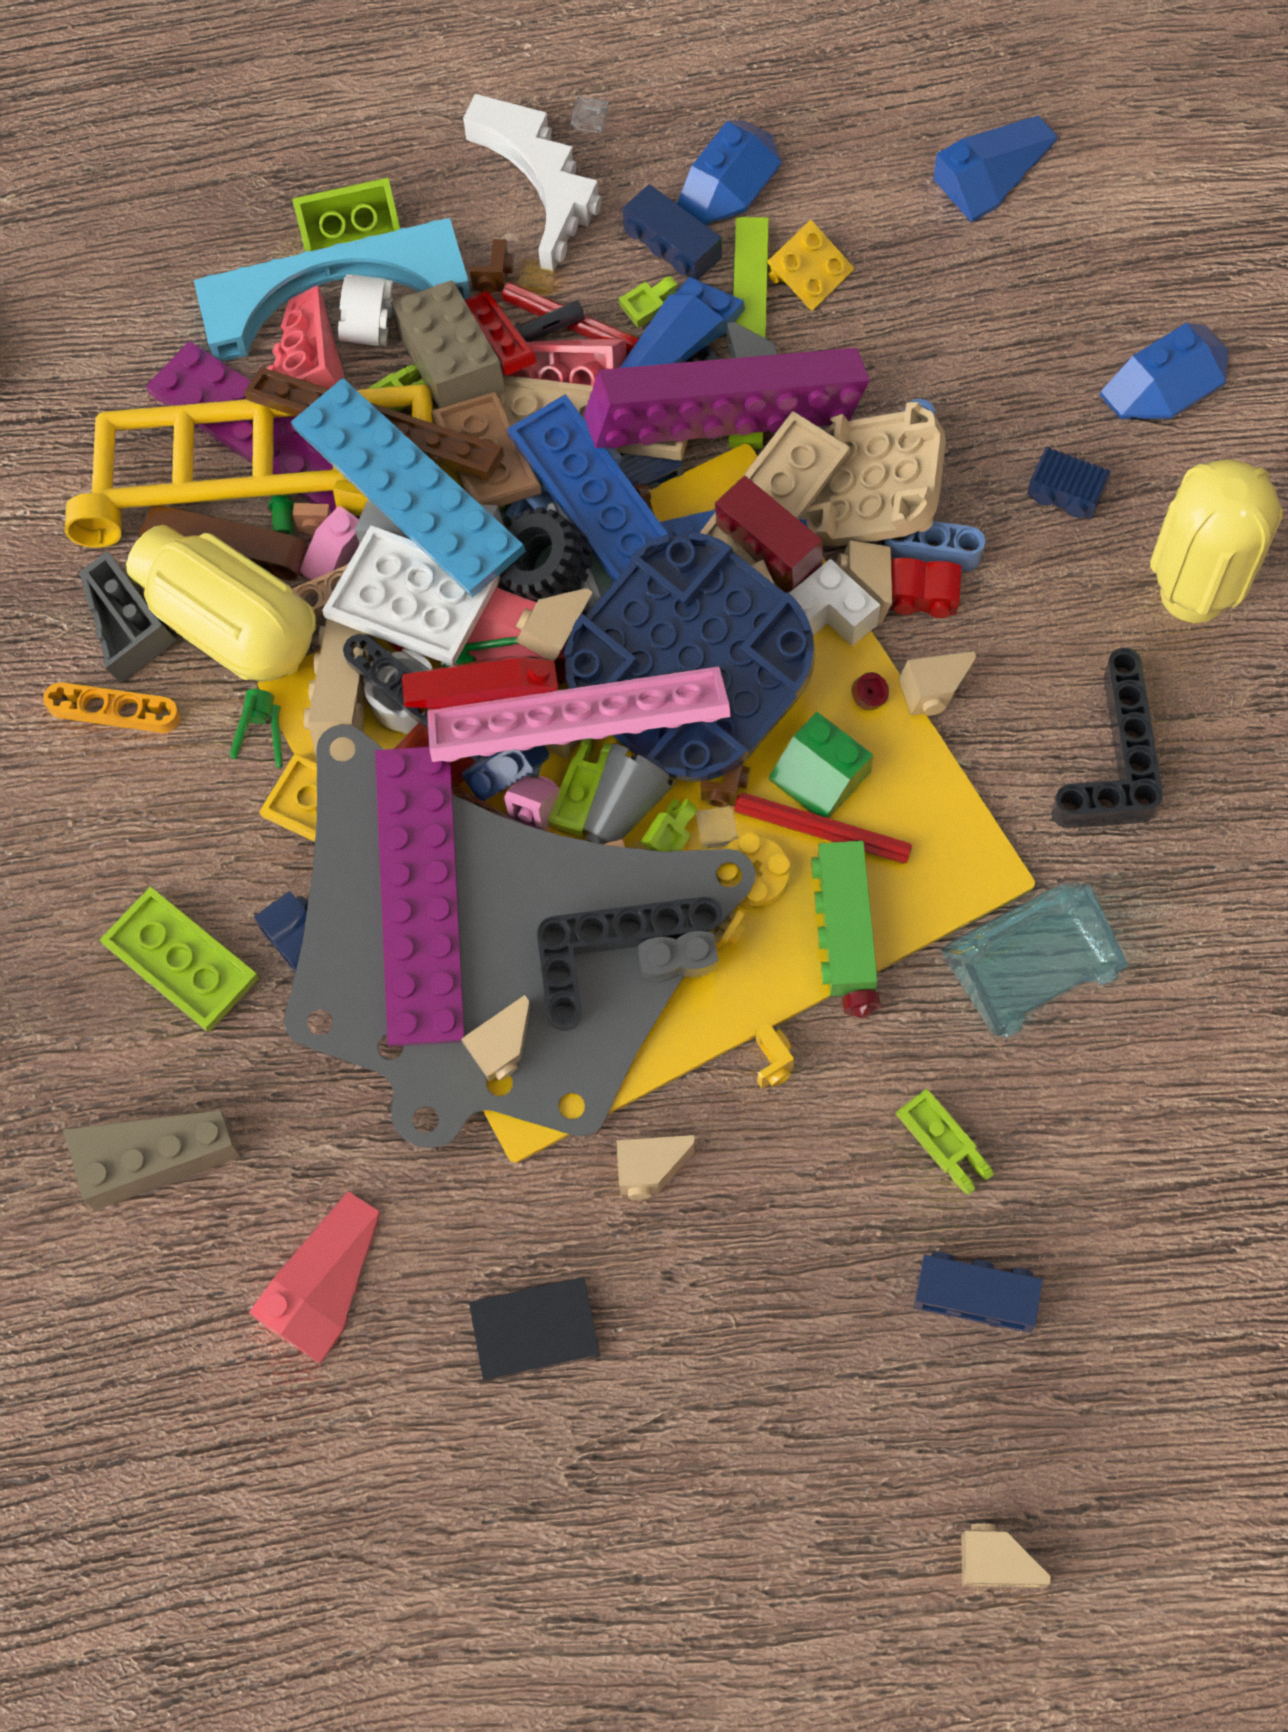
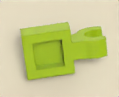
[619,276,678,328]
[641,799,697,852]

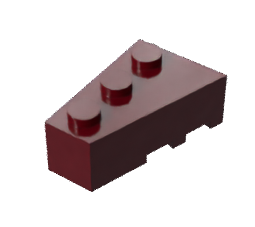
[715,475,823,593]

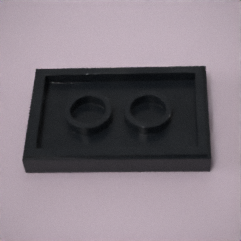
[469,1277,601,1382]

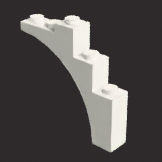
[463,94,602,274]

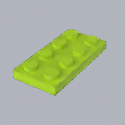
[99,886,259,1033]

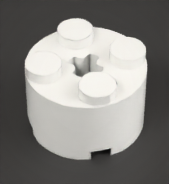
[338,274,393,347]
[364,649,433,734]

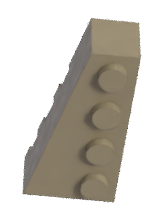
[63,1110,241,1211]

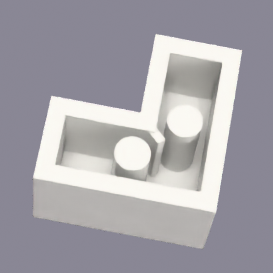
[789,559,880,646]

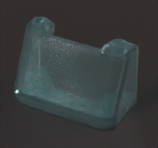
[941,883,1128,1038]

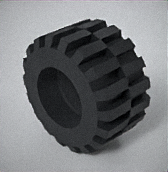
[499,507,592,602]

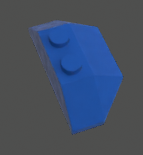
[677,120,782,226]
[1099,322,1228,419]

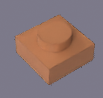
[293,503,331,536]

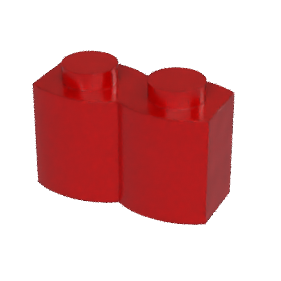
[889,558,962,618]

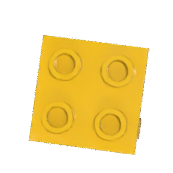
[767,219,855,311]

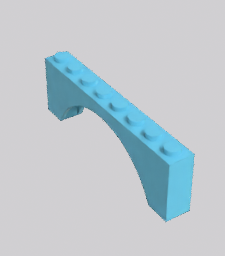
[194,218,471,362]

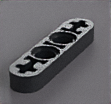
[343,634,428,730]

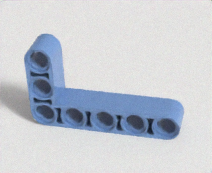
[882,399,986,571]

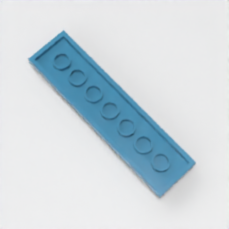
[291,378,526,598]

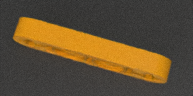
[43,682,181,733]

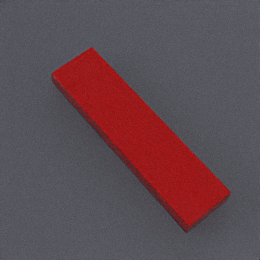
[464,291,537,375]

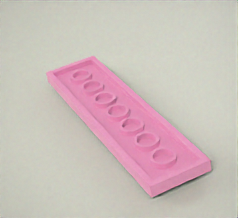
[427,666,731,762]

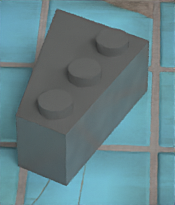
[79,551,177,683]

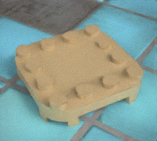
[801,402,946,546]

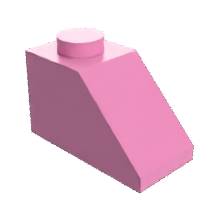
[299,506,360,581]
[504,776,560,832]

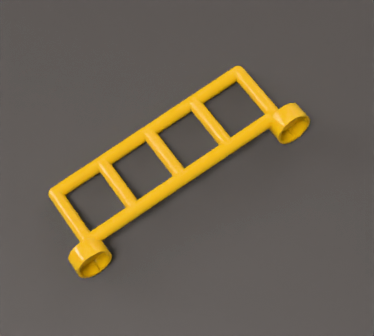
[65,384,464,548]

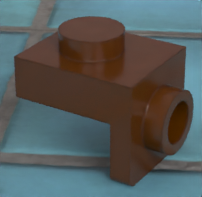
[470,239,514,293]
[700,761,751,808]

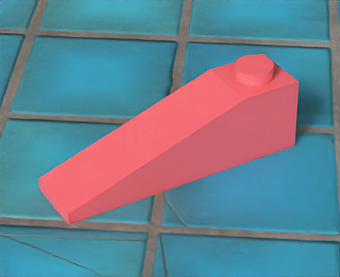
[267,285,344,389]
[501,339,626,386]
[466,587,567,661]
[249,1191,380,1364]

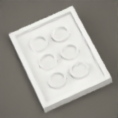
[322,525,500,666]

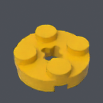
[716,833,790,909]

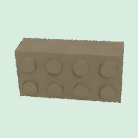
[390,280,506,408]

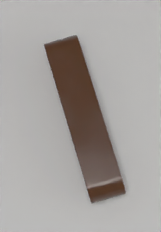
[138,505,308,580]

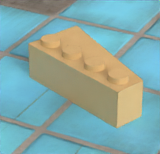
[304,619,374,762]

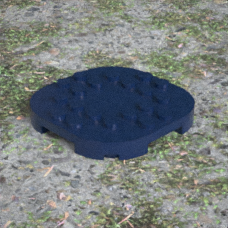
[564,532,815,782]

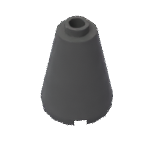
[583,744,676,844]

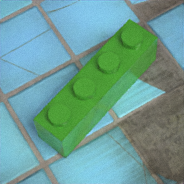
[811,841,878,997]

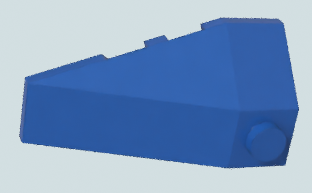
[933,115,1058,223]

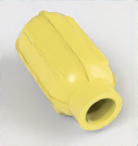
[1150,459,1283,623]
[126,525,316,682]

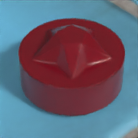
[851,672,889,710]
[842,989,881,1018]

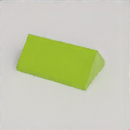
[292,177,400,252]

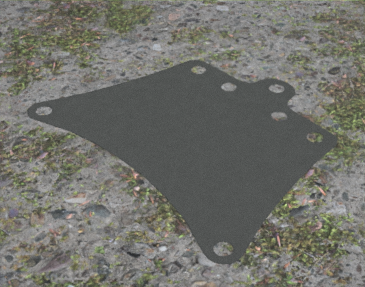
[284,724,755,1148]

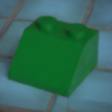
[769,711,873,818]

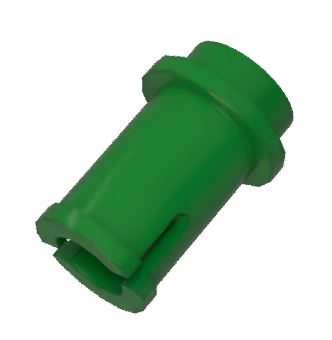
[268,494,295,536]

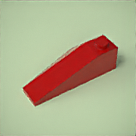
[402,656,558,709]

